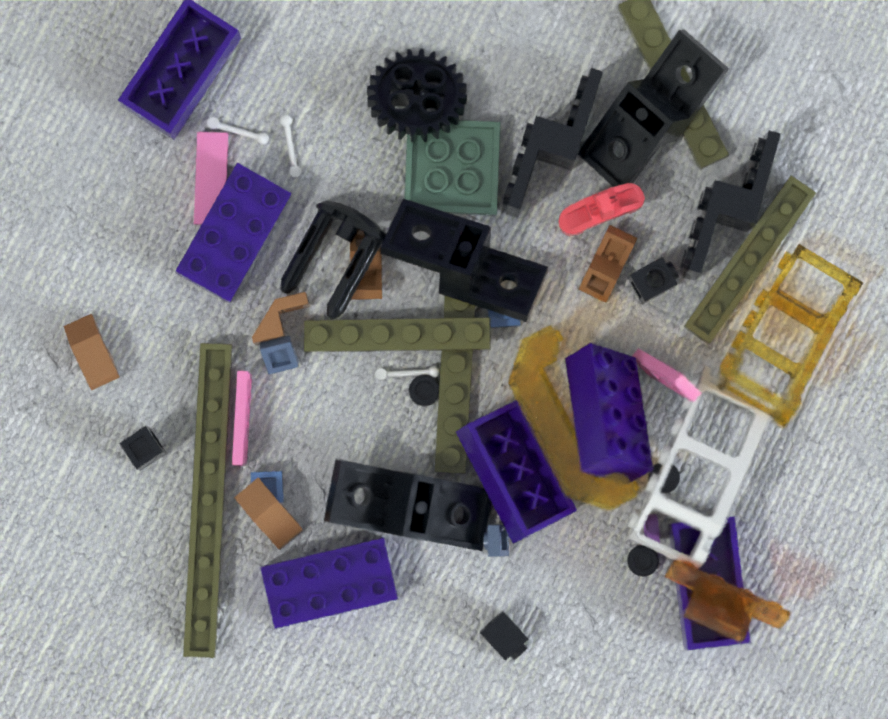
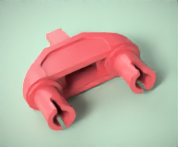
[558,183,645,236]

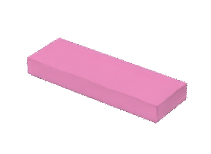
[194,132,229,225]
[632,348,701,402]
[232,371,252,466]

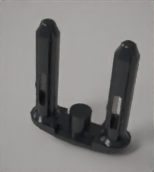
[280,201,386,319]

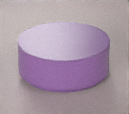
[643,514,660,543]

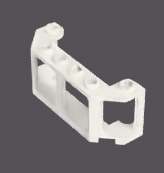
[627,365,774,570]

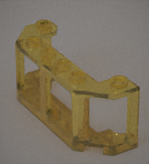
[717,244,863,428]
[508,325,642,511]

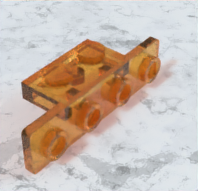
[665,559,791,643]

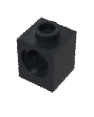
[628,257,679,305]
[119,426,167,471]
[479,611,529,661]

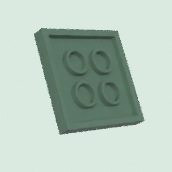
[404,120,500,216]

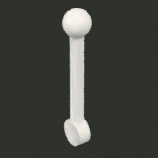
[280,115,301,178]
[207,117,269,145]
[375,366,440,381]

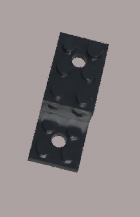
[577,29,729,187]
[503,68,603,218]
[680,130,781,281]
[381,198,548,322]
[323,459,492,551]

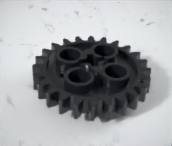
[367,49,467,142]

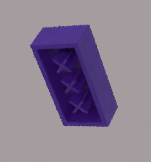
[118,0,241,140]
[175,162,292,304]
[565,343,654,485]
[456,399,578,544]
[668,516,751,650]
[260,538,399,629]

